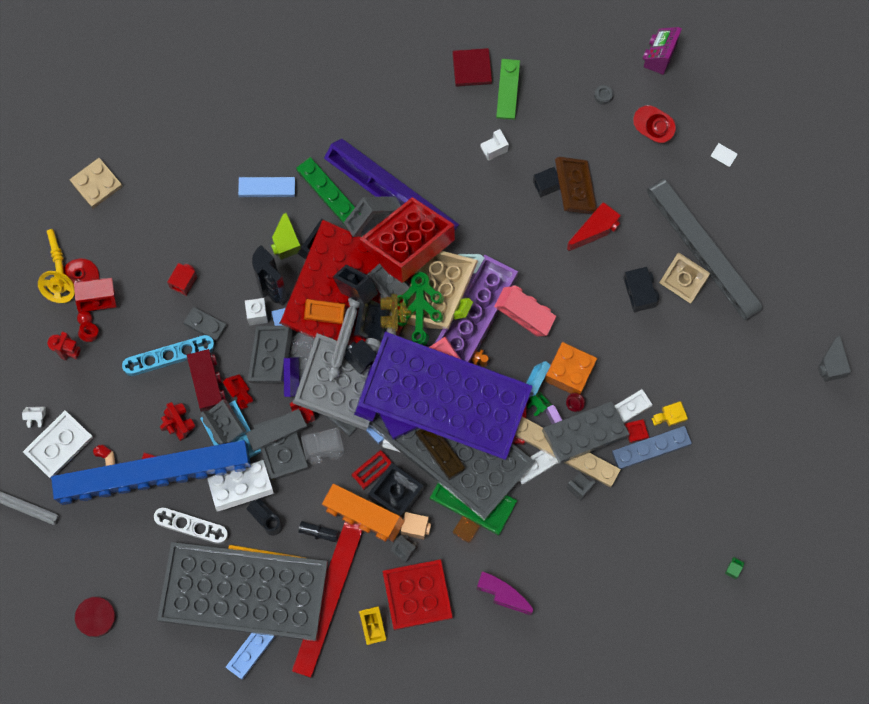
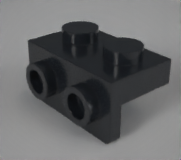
[354,300,390,341]

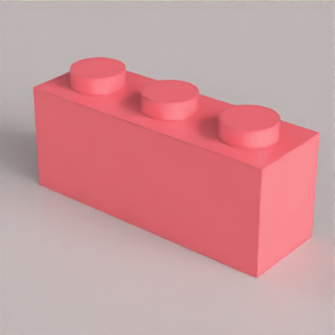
[494,285,556,336]

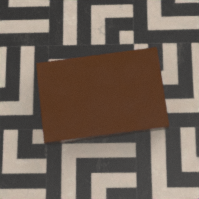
[555,157,597,214]

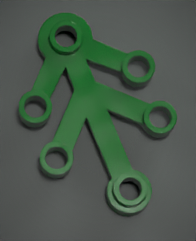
[394,272,444,346]

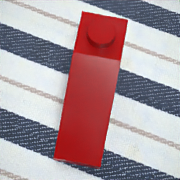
[567,202,621,251]

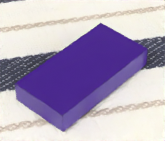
[284,357,299,397]

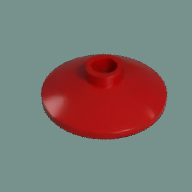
[63,258,99,292]

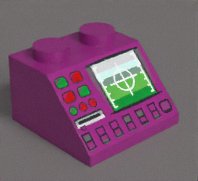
[642,27,682,75]

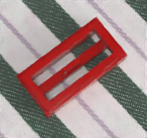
[351,450,392,490]

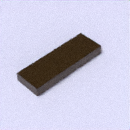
[416,429,465,480]

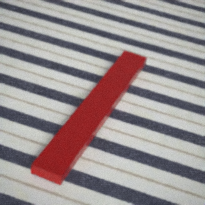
[292,522,363,678]

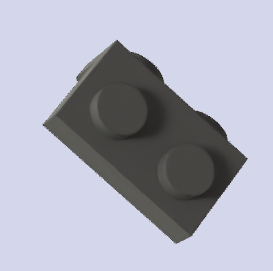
[367,264,411,304]
[201,400,246,444]

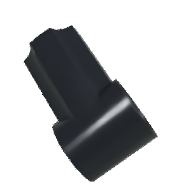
[246,498,282,536]

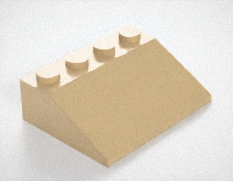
[397,251,478,329]

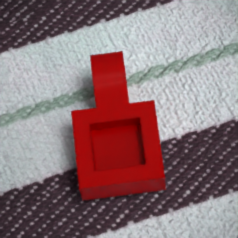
[223,374,253,410]

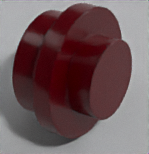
[566,393,585,412]

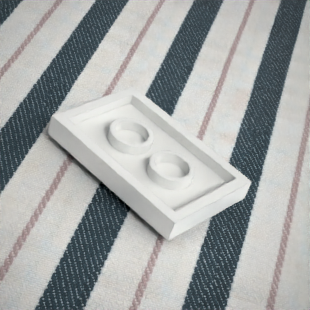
[23,411,93,479]
[207,460,274,512]

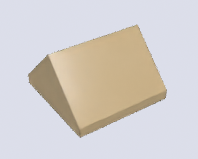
[659,252,710,304]

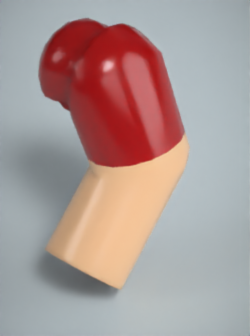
[93,445,115,466]

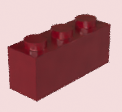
[187,349,226,413]

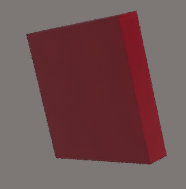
[452,48,492,87]

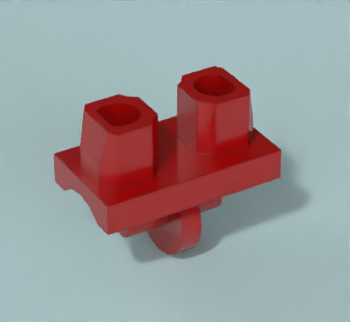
[47,331,81,360]
[160,402,195,441]

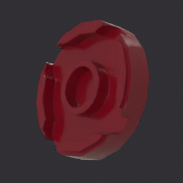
[75,597,116,637]

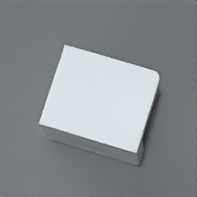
[480,129,509,161]

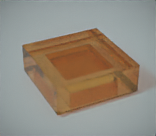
[452,516,480,543]

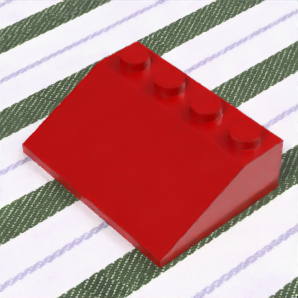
[359,197,455,283]

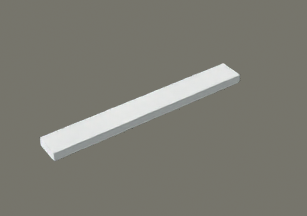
[520,389,653,485]

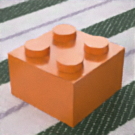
[544,342,597,394]

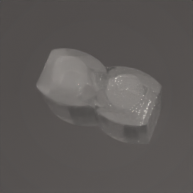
[301,428,345,464]

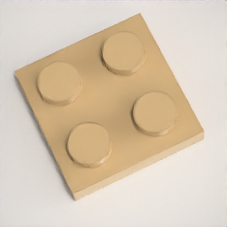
[69,158,123,209]

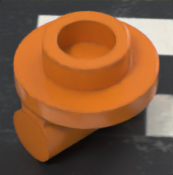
[471,349,488,367]

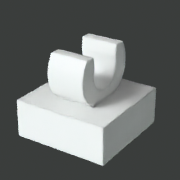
[22,407,46,428]

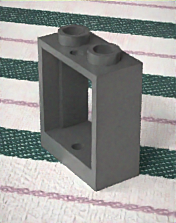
[344,197,401,237]

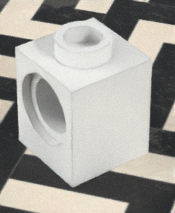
[245,298,268,326]

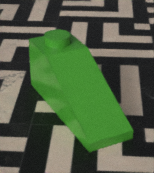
[496,59,520,120]

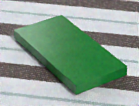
[430,483,517,536]

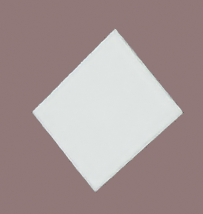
[711,143,738,167]

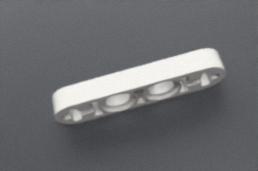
[154,508,228,545]

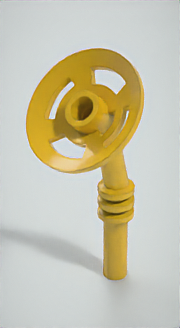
[38,229,75,303]

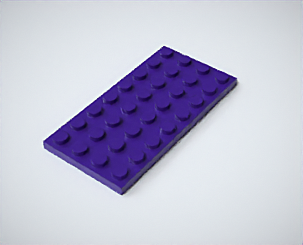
[358,332,533,460]

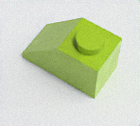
[271,213,301,260]

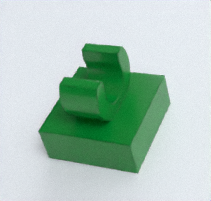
[527,392,552,416]

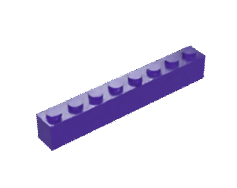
[324,139,459,231]

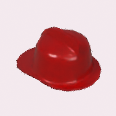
[633,105,676,143]

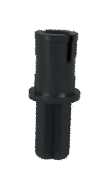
[298,521,338,542]

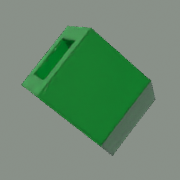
[725,557,744,579]

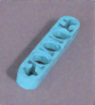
[122,335,215,376]

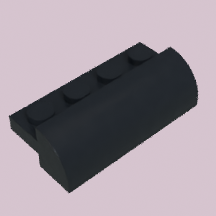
[252,245,288,306]

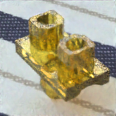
[380,294,412,332]

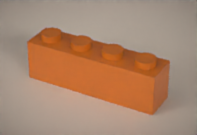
[322,484,404,542]

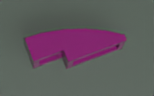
[477,571,533,616]

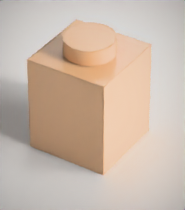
[401,512,431,540]

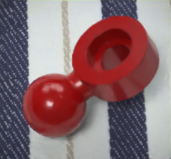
[77,311,98,342]

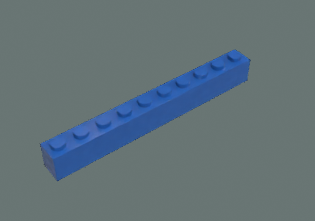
[51,440,251,505]

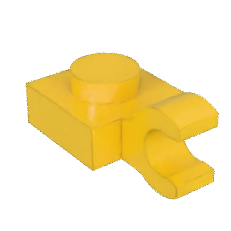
[651,401,688,427]

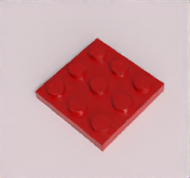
[382,559,453,630]

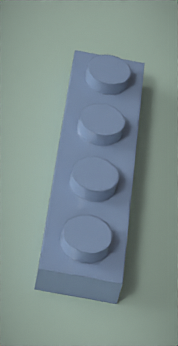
[612,426,692,470]

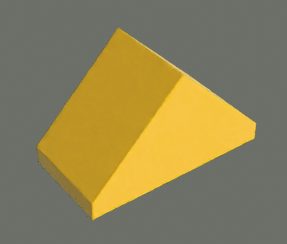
[359,606,386,645]

